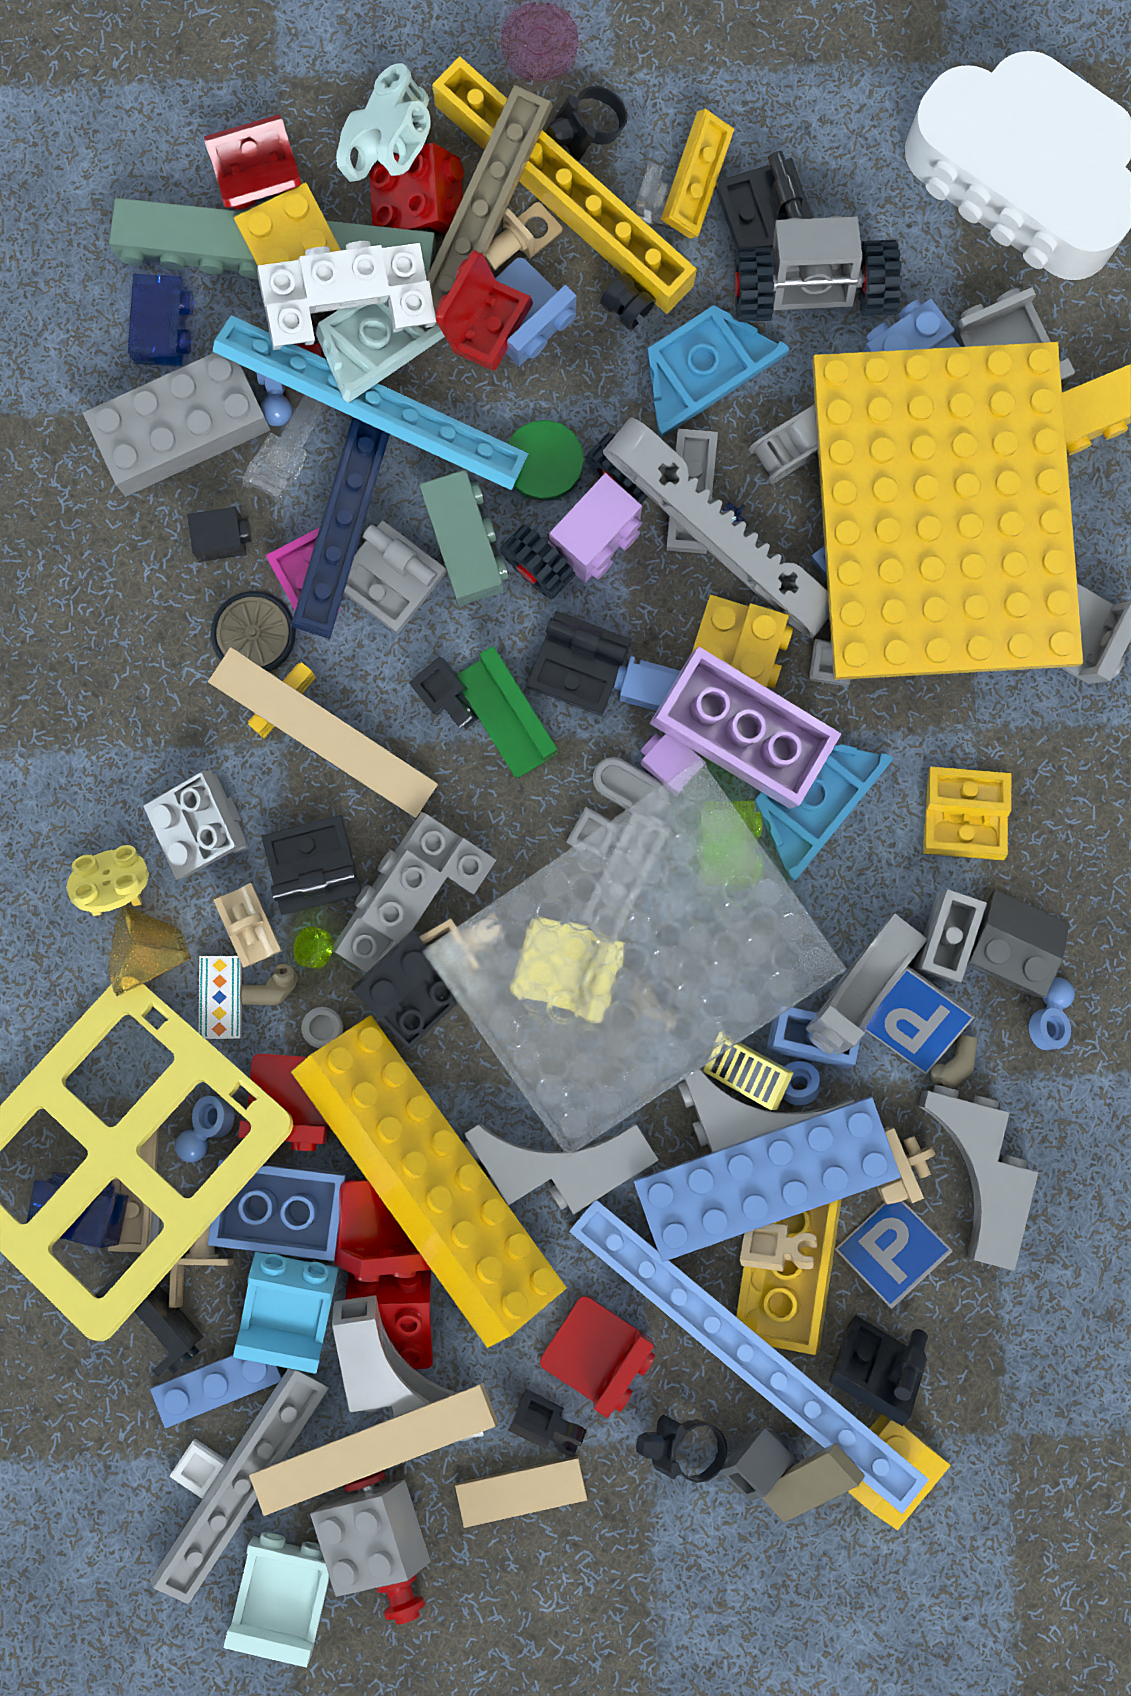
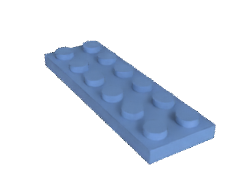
[633,1096,901,1262]

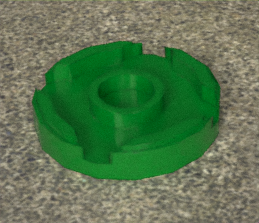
[507,420,584,501]

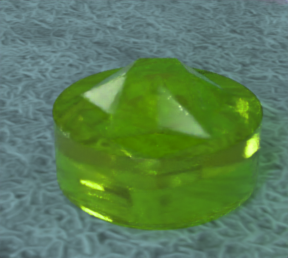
[294,926,333,969]

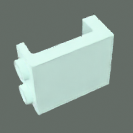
[224,1532,330,1668]

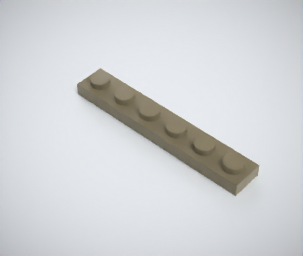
[426,85,553,327]

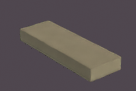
[762,1443,865,1523]

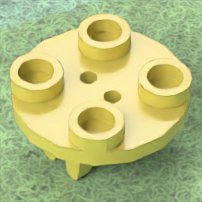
[66,845,149,916]

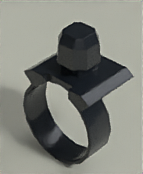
[545,86,627,161]
[636,1415,727,1483]

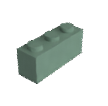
[419,470,509,606]

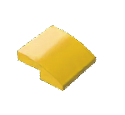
[923,766,1011,860]

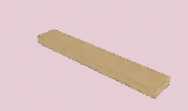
[208,647,438,818]
[249,1383,499,1516]

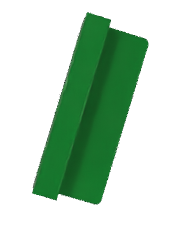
[457,646,558,778]

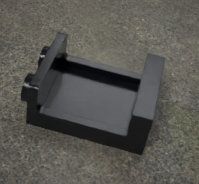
[95,1266,204,1377]

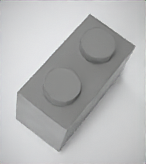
[912,889,987,983]

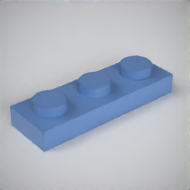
[150,1354,283,1428]

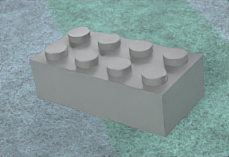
[83,353,271,497]

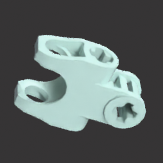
[336,63,431,182]

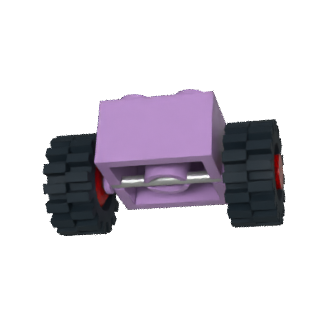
[499,432,661,599]

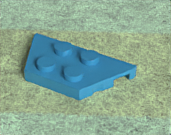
[647,305,790,438]
[754,744,894,881]

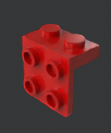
[204,114,302,209]
[369,142,464,235]
[436,250,533,372]
[238,1053,330,1151]
[334,1179,431,1282]
[345,1271,433,1369]
[540,1296,656,1418]

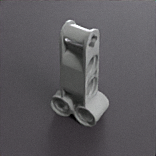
[748,404,818,484]

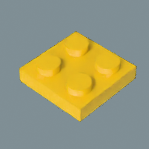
[233,182,341,266]

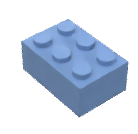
[208,1158,350,1261]

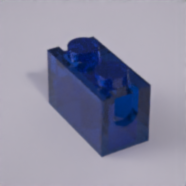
[128,274,194,367]
[26,1172,129,1248]

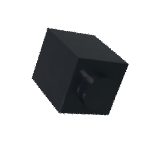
[187,507,252,562]

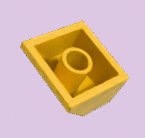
[848,1414,951,1531]

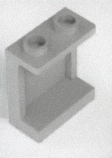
[954,287,1075,386]

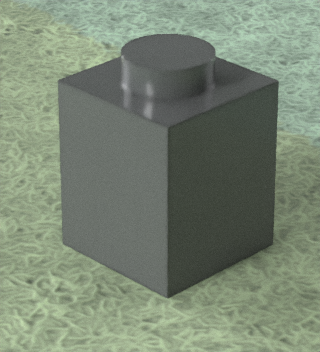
[720,1428,795,1501]

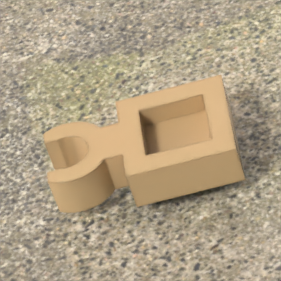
[740,1224,817,1271]

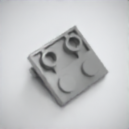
[344,520,447,635]
[144,770,249,880]

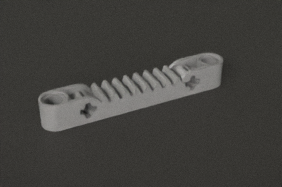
[603,417,829,638]

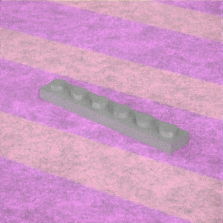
[150,1368,329,1604]

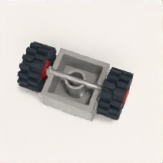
[734,216,902,322]

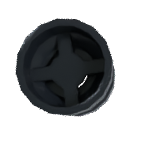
[600,273,656,330]

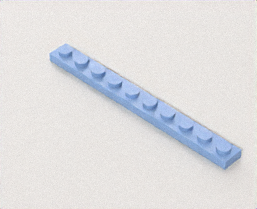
[569,1200,929,1514]

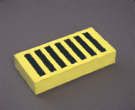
[703,1034,794,1110]

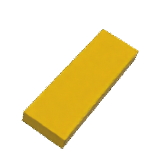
[660,108,734,239]

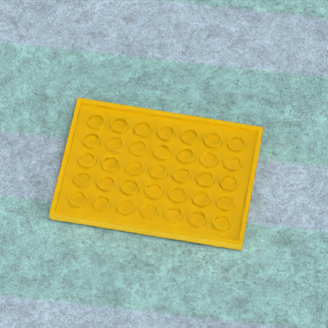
[812,342,1083,680]

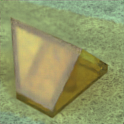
[108,905,191,996]

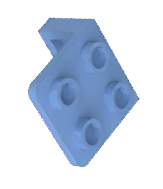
[495,258,577,367]

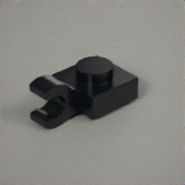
[409,657,478,729]
[508,1389,587,1457]

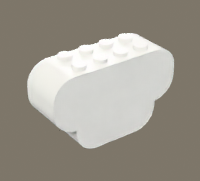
[905,51,1131,280]

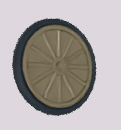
[210,591,296,672]

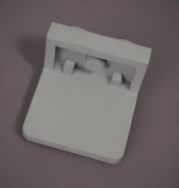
[1059,583,1131,684]

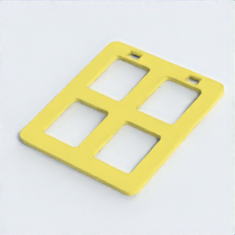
[0,975,293,1341]

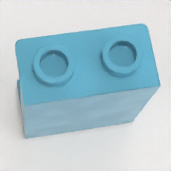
[233,1252,339,1373]

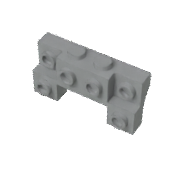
[331,812,496,972]

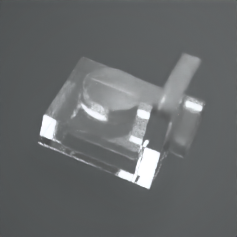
[636,162,673,229]

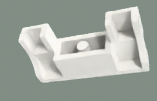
[257,241,436,350]

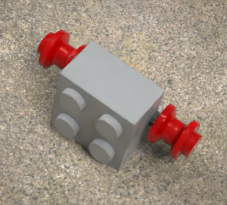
[310,1470,431,1625]

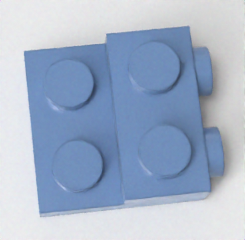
[863,299,960,352]

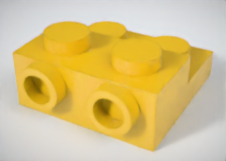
[692,594,794,689]

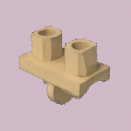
[213,883,283,968]
[877,1127,935,1204]

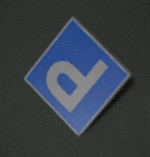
[865,966,975,1074]
[835,1201,953,1309]

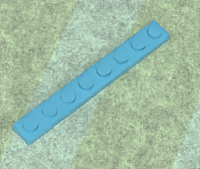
[212,315,529,490]

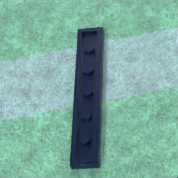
[290,417,390,639]

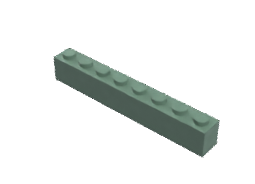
[109,198,437,279]

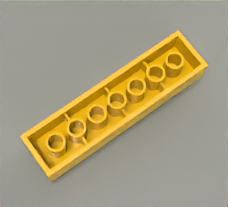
[291,1015,567,1348]

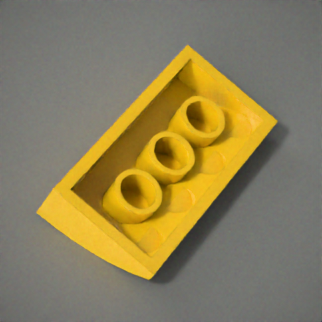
[736,1199,842,1355]

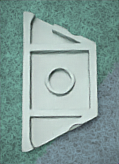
[316,300,445,403]

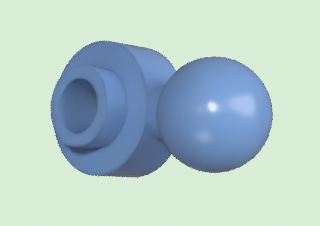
[257,373,292,426]
[1029,977,1075,1050]
[767,1057,820,1105]
[175,1095,235,1162]

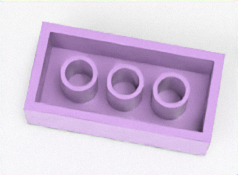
[649,647,841,809]

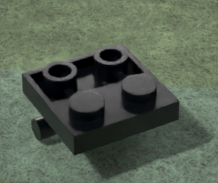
[715,151,813,250]
[526,611,632,717]
[261,815,361,916]
[351,931,470,1049]
[829,1315,928,1426]

